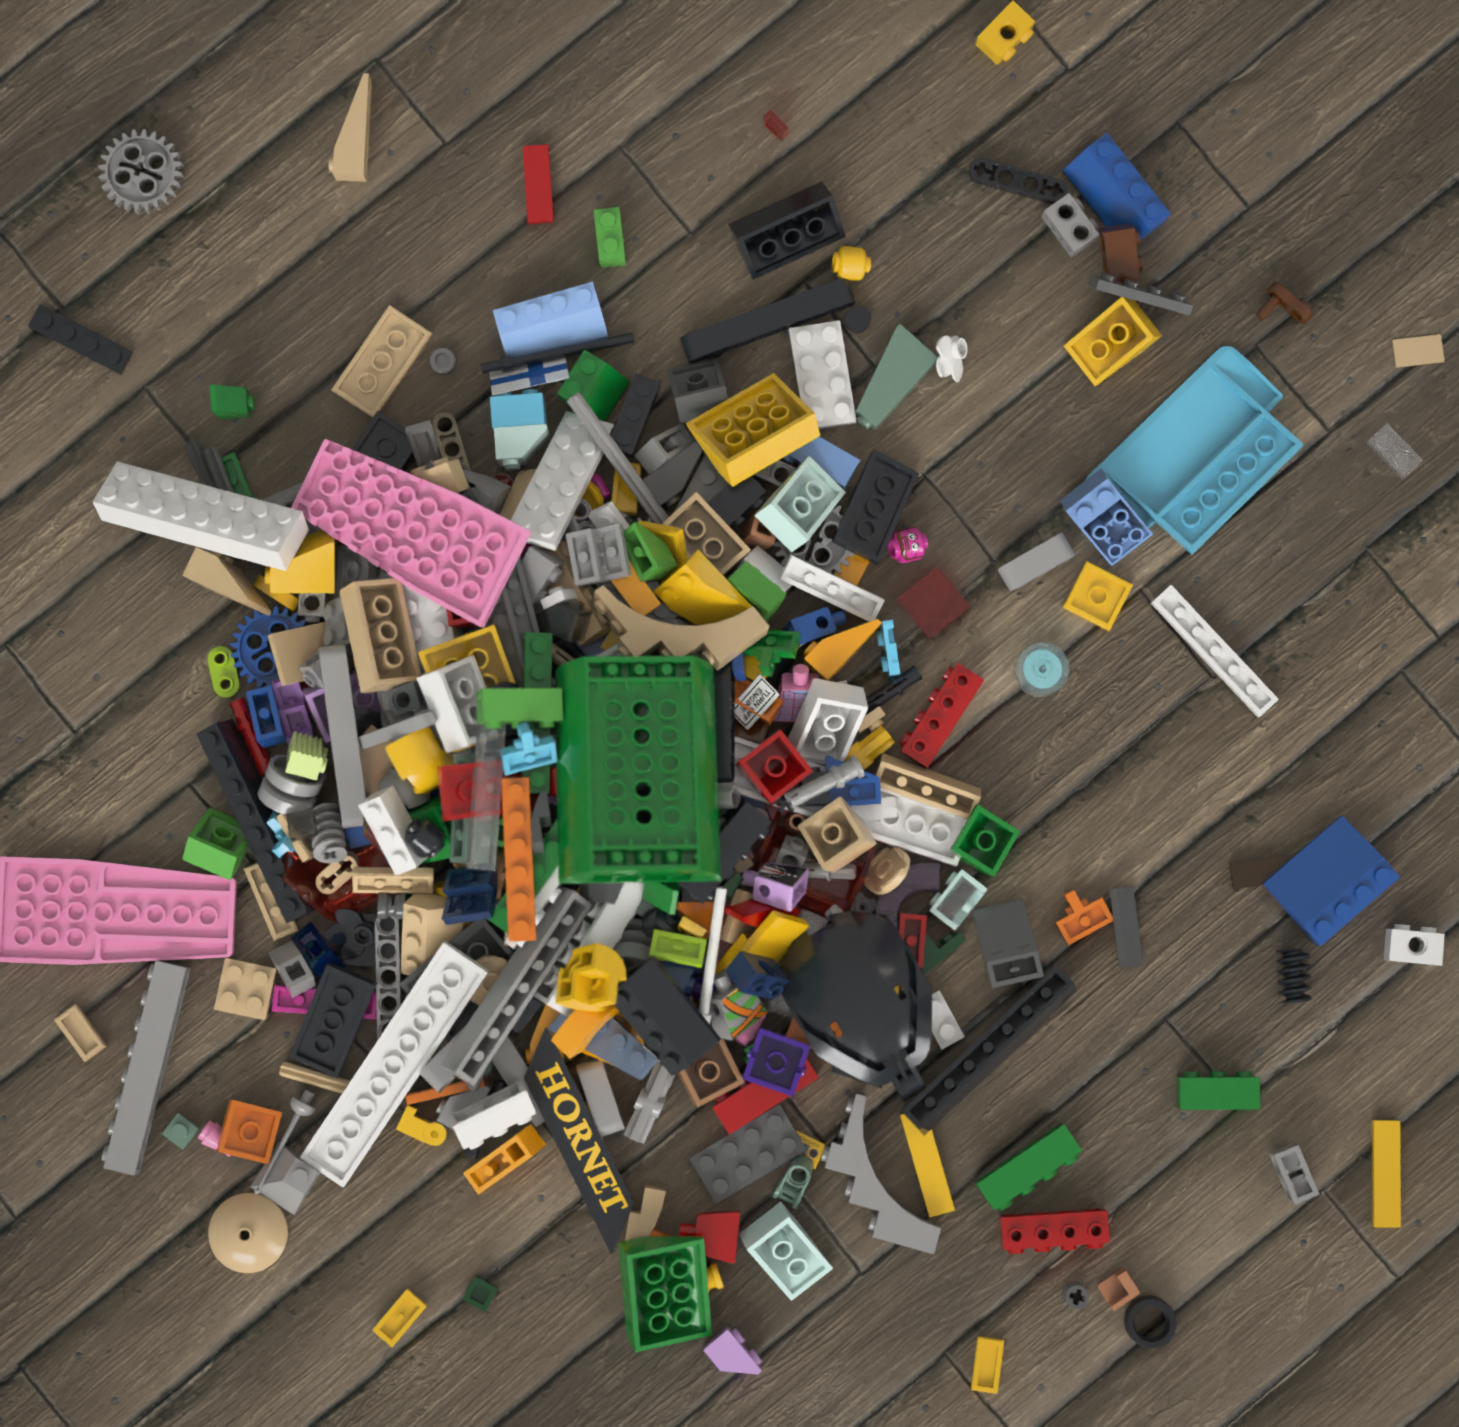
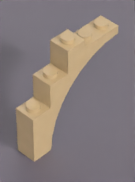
[593,585,770,671]

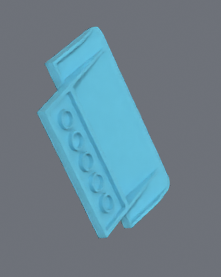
[1086,346,1303,555]

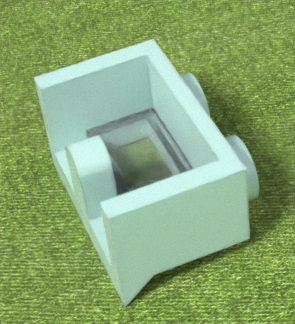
[929,869,987,932]

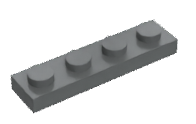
[1088,272,1193,315]

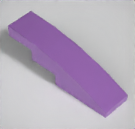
[272,678,327,779]

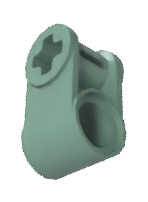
[772,1155,814,1209]

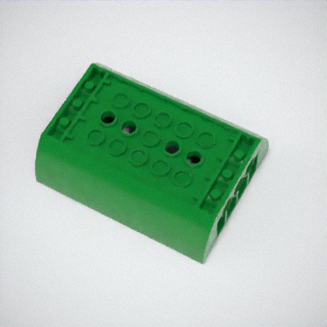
[554,656,721,884]

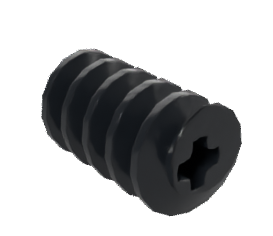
[1276,949,1312,1003]

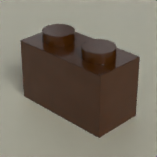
[1099,223,1143,282]

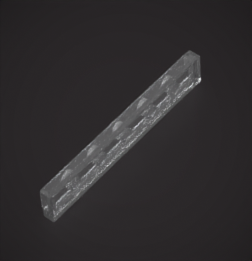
[466,724,506,871]

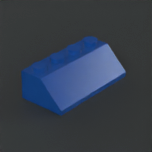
[1062,133,1171,241]

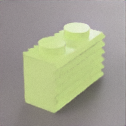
[285,731,328,780]

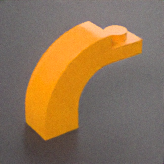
[551,1004,620,1058]

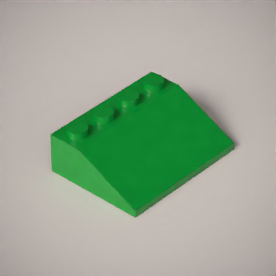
[618,1237,712,1352]

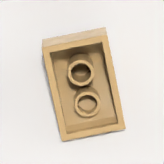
[182,547,272,616]

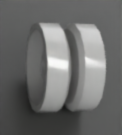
[257,755,325,817]

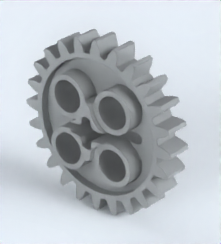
[98,129,184,214]
[773,505,855,574]

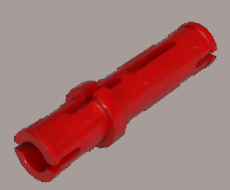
[229,698,270,776]

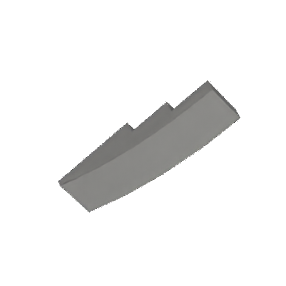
[491,1035,545,1127]

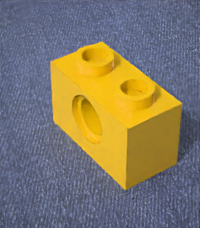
[975,1,1035,66]

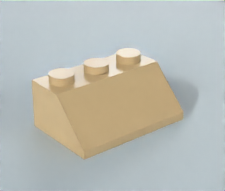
[400,893,465,975]

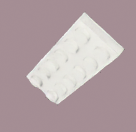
[511,411,615,551]

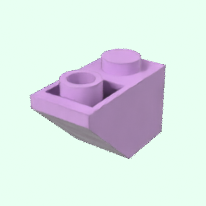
[703,1326,763,1375]

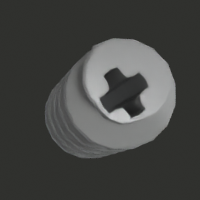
[308,803,347,863]

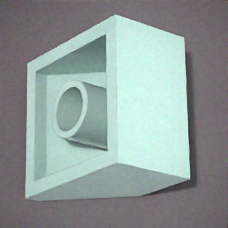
[494,424,550,471]

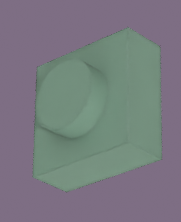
[162,1112,200,1150]

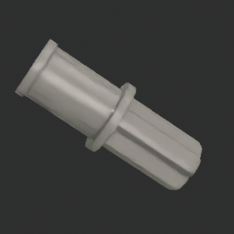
[804,862,857,881]

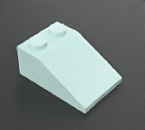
[755,456,846,552]
[739,1202,833,1301]

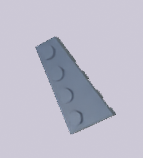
[548,1013,659,1080]

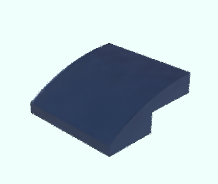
[441,863,498,925]

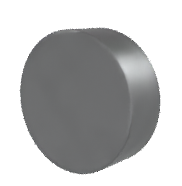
[430,348,456,375]

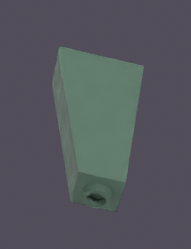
[856,324,938,431]

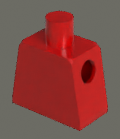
[679,1210,740,1264]

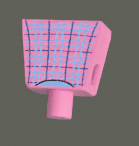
[774,664,820,722]

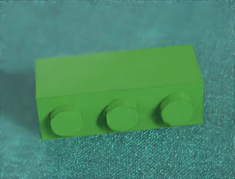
[476,688,563,729]

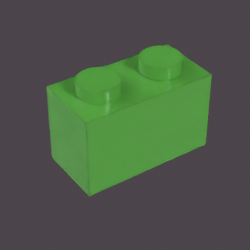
[594,207,626,268]

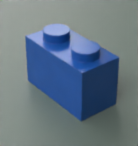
[246,685,287,748]

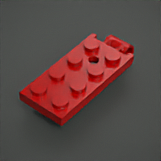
[437,760,557,821]

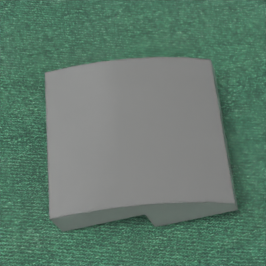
[566,523,632,586]

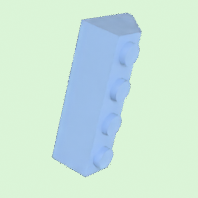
[493,282,608,357]

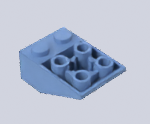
[1060,468,1153,566]

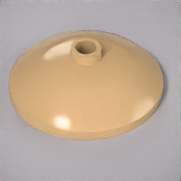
[208,1193,288,1273]

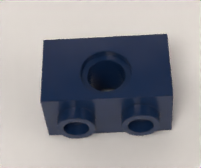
[724,951,789,1000]

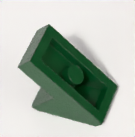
[921,932,966,974]

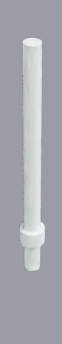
[699,887,727,1024]

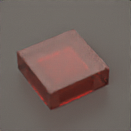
[763,110,788,141]

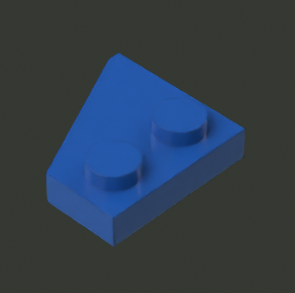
[825,756,881,806]

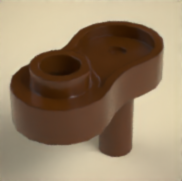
[1255,282,1313,324]

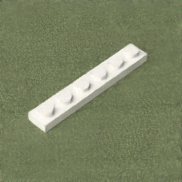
[1151,585,1279,718]

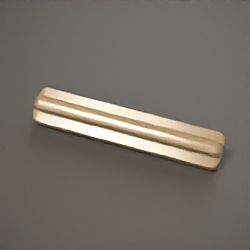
[279,1062,350,1094]

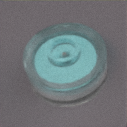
[1014,642,1069,697]

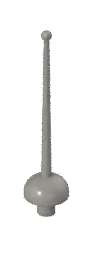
[254,1089,316,1194]

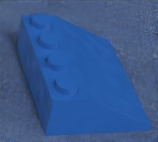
[1262,815,1400,946]

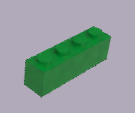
[975,1122,1082,1211]

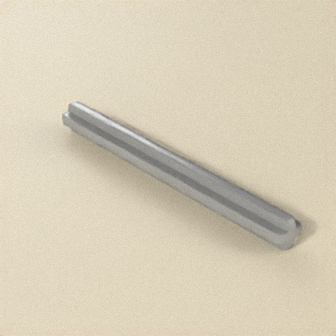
[567,393,668,524]

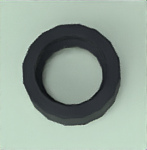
[1124,1295,1177,1349]

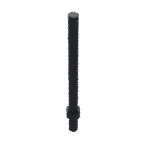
[480,333,635,374]

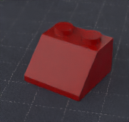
[735,729,813,804]

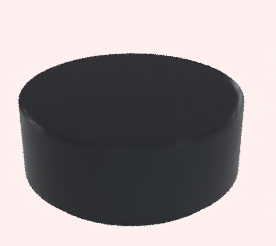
[844,306,871,333]

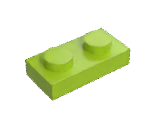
[649,929,707,968]

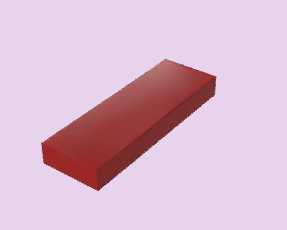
[523,144,554,224]

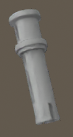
[785,755,864,809]

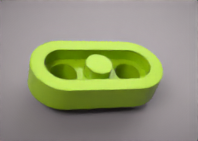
[208,646,241,698]

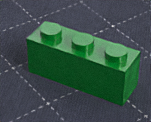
[1176,1071,1260,1110]

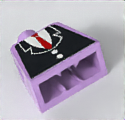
[742,862,809,912]

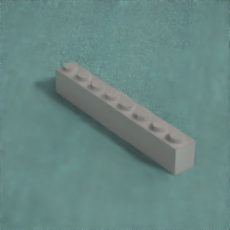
[441,886,592,1086]
[102,960,191,1176]

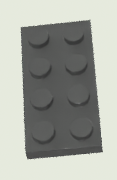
[689,1103,807,1204]

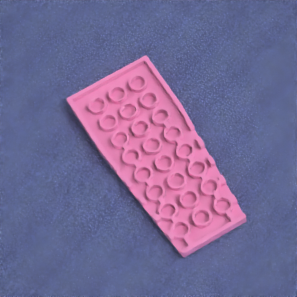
[291,439,532,628]

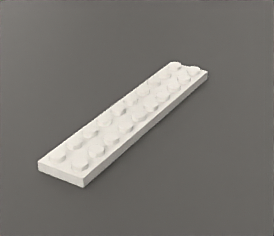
[718,736,967,867]
[300,941,489,1188]

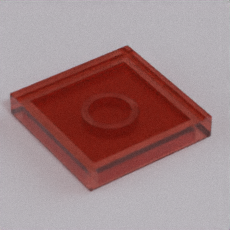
[897,566,970,640]

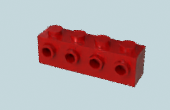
[899,663,984,769]
[999,1208,1110,1254]

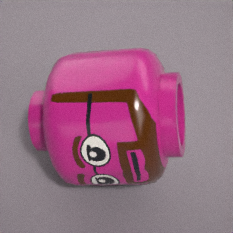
[887,527,928,563]

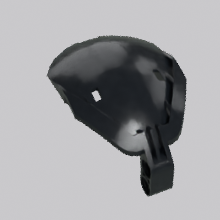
[781,911,932,1102]

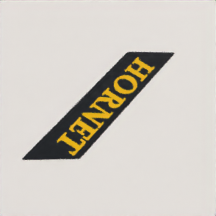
[524,1027,634,1253]

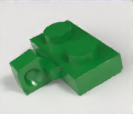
[744,630,801,677]

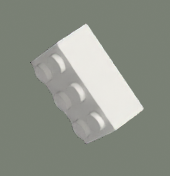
[788,678,868,764]

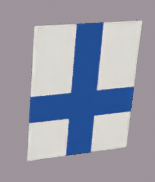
[489,357,569,395]

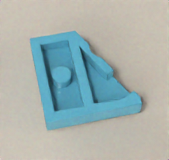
[876,620,900,678]

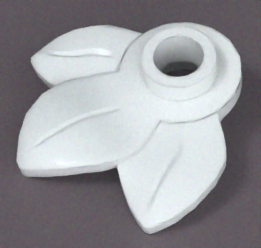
[936,335,967,382]

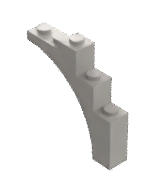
[821,1092,941,1254]

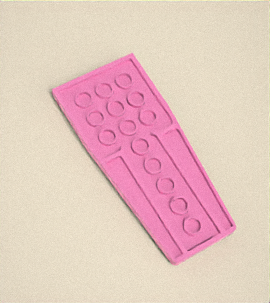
[0,856,237,965]

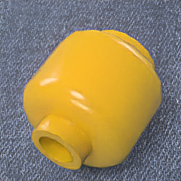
[832,246,871,281]

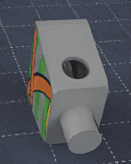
[709,971,768,1040]

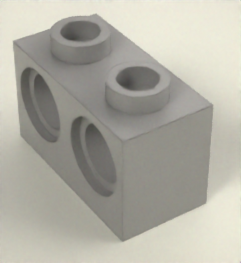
[1041,193,1100,258]
[1268,1142,1320,1205]

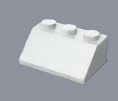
[417,655,495,753]
[448,1080,536,1149]

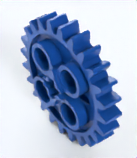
[230,606,307,688]

